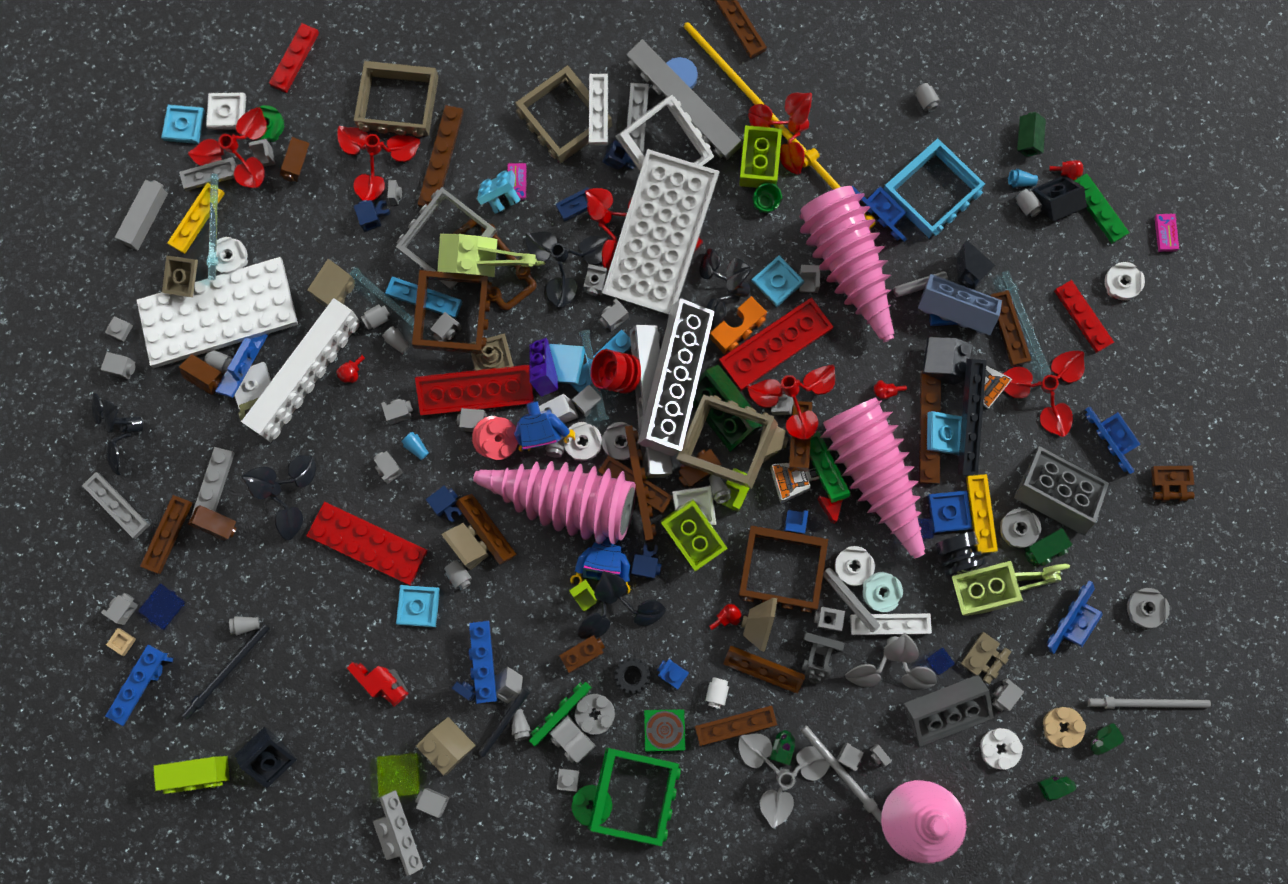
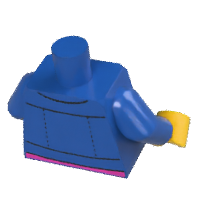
[514,401,575,451]
[570,537,630,594]

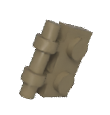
[960,632,1011,684]

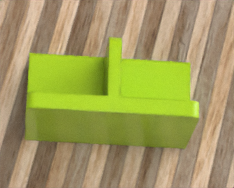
[721,468,750,512]

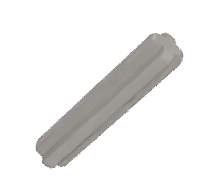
[893,271,948,297]

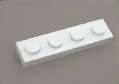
[589,74,608,145]
[850,614,932,635]

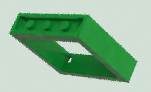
[588,747,681,846]

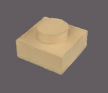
[106,628,136,656]

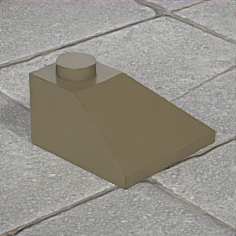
[162,256,198,298]
[757,425,788,462]
[741,597,777,652]

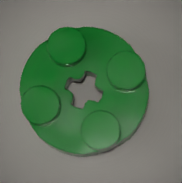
[258,105,284,142]
[572,785,612,826]

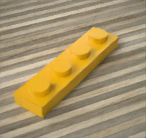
[167,183,225,254]
[966,474,998,553]

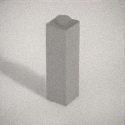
[115,180,168,250]

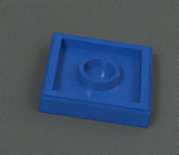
[927,491,973,533]

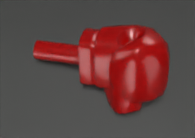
[1049,160,1083,180]
[336,355,365,383]
[873,380,907,399]
[709,604,741,630]

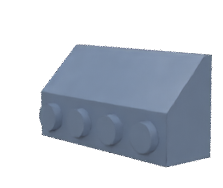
[918,274,1002,335]

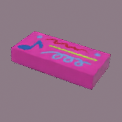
[508,163,527,200]
[1155,214,1179,252]

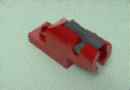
[347,662,409,706]

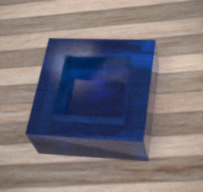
[918,519,933,539]
[926,647,955,676]

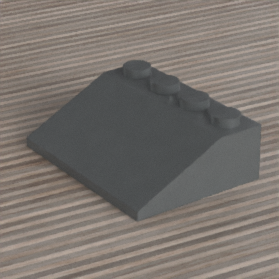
[1014,446,1109,536]

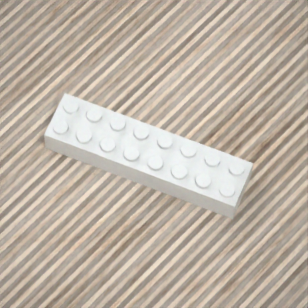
[241,298,360,442]

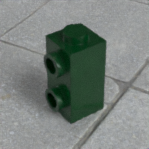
[1017,112,1046,157]
[1024,528,1073,567]

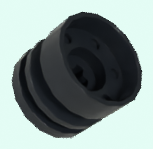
[935,531,986,576]

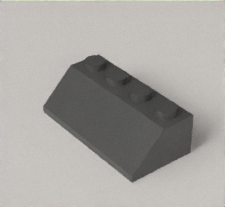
[904,675,994,746]

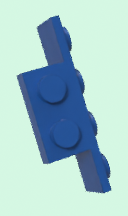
[852,185,907,241]
[215,334,268,398]
[1085,407,1141,474]
[1047,581,1103,654]
[469,621,497,703]
[106,645,166,726]

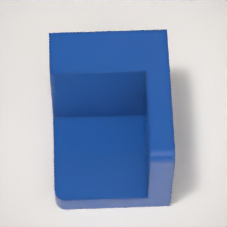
[784,510,808,535]

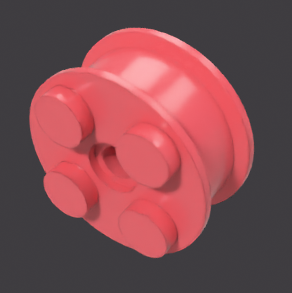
[472,416,518,460]

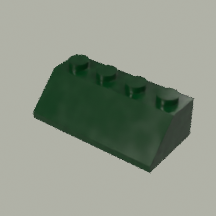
[693,365,763,452]

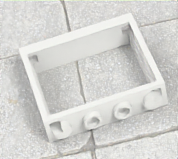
[616,95,714,171]

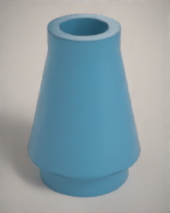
[1008,169,1038,187]
[401,432,429,460]

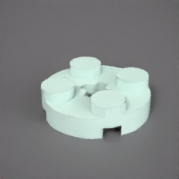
[863,572,903,612]

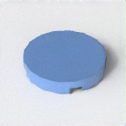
[666,57,698,89]

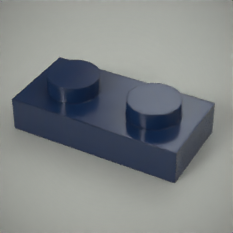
[555,187,589,222]
[452,681,476,701]

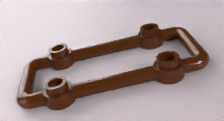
[452,219,536,310]

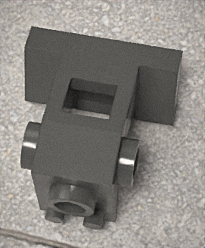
[801,632,845,684]

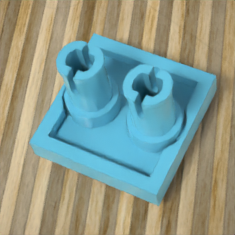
[477,170,521,213]

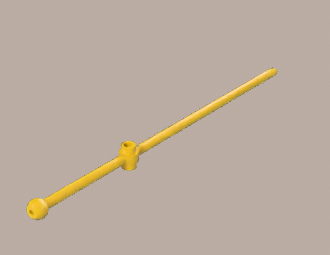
[684,22,876,229]

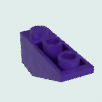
[530,338,558,397]

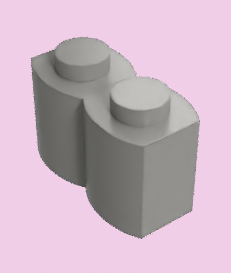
[550,716,596,763]

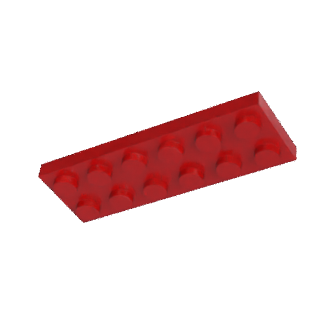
[719,297,833,391]
[415,365,534,415]
[307,502,428,586]

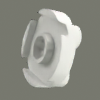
[208,237,248,274]
[1105,262,1145,300]
[563,422,602,461]
[835,546,875,586]
[980,728,1023,769]

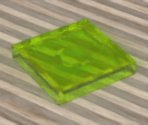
[377,753,420,798]

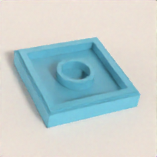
[161,105,205,144]
[751,255,805,307]
[549,344,586,384]
[927,411,962,455]
[396,585,440,627]

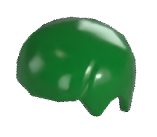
[752,183,782,213]

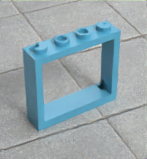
[884,138,985,238]

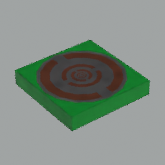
[644,709,685,751]

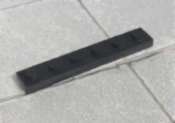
[958,359,987,476]

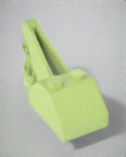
[437,234,545,277]
[952,561,1070,616]

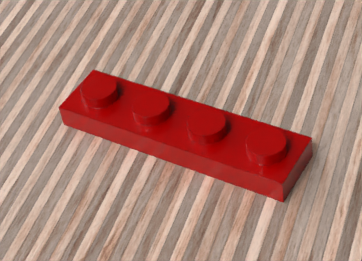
[269,23,319,93]
[1054,280,1114,353]

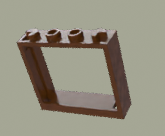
[412,270,492,354]
[738,526,828,613]

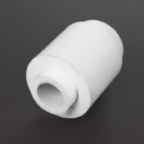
[705,678,729,708]

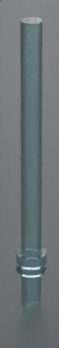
[206,174,218,280]
[1002,271,1052,376]

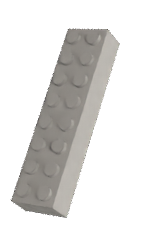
[638,298,714,456]

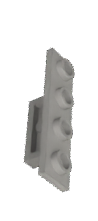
[373,790,423,876]

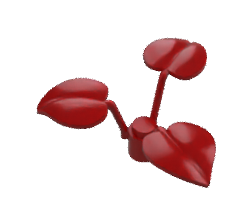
[748,92,812,174]
[188,107,267,188]
[338,126,420,201]
[585,188,632,271]
[1003,351,1085,437]
[748,365,835,440]

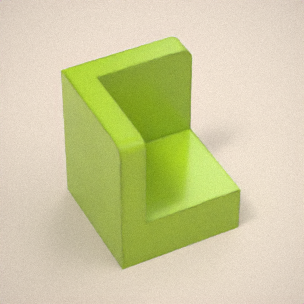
[570,580,599,611]

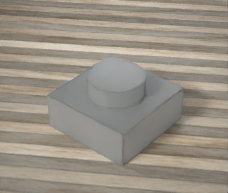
[387,180,402,205]
[105,316,133,342]
[771,394,793,415]
[870,745,892,766]
[557,769,580,792]

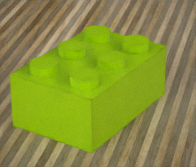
[739,126,782,188]
[661,498,727,571]
[154,756,230,794]

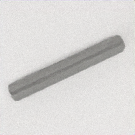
[823,568,880,632]

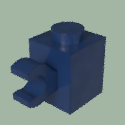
[602,140,636,170]
[354,200,391,232]
[426,485,463,523]
[631,543,661,580]

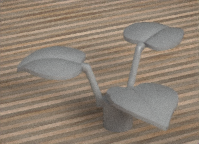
[845,633,937,690]
[739,733,830,828]

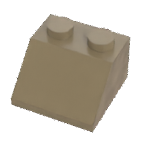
[308,259,355,307]
[441,523,489,570]
[416,717,476,775]

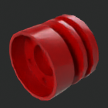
[590,349,641,394]

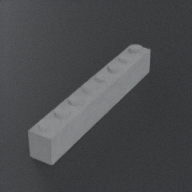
[627,39,743,160]
[630,325,673,478]

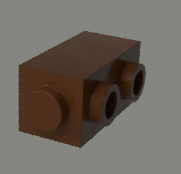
[279,137,310,182]
[179,354,223,395]
[678,449,722,489]
[188,505,236,540]
[559,635,605,674]

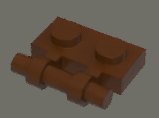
[1151,466,1195,501]

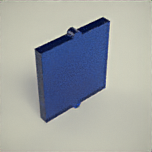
[139,583,186,630]

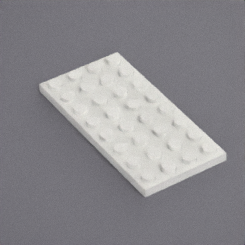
[602,149,720,314]
[137,257,298,368]

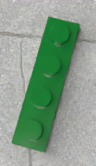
[1074,173,1130,244]
[809,432,850,503]
[529,682,592,746]

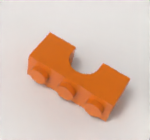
[710,296,767,354]

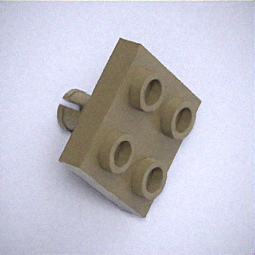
[468,333,514,370]

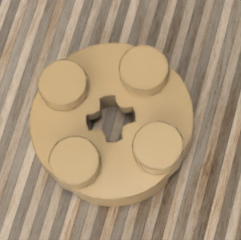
[1043,707,1086,748]

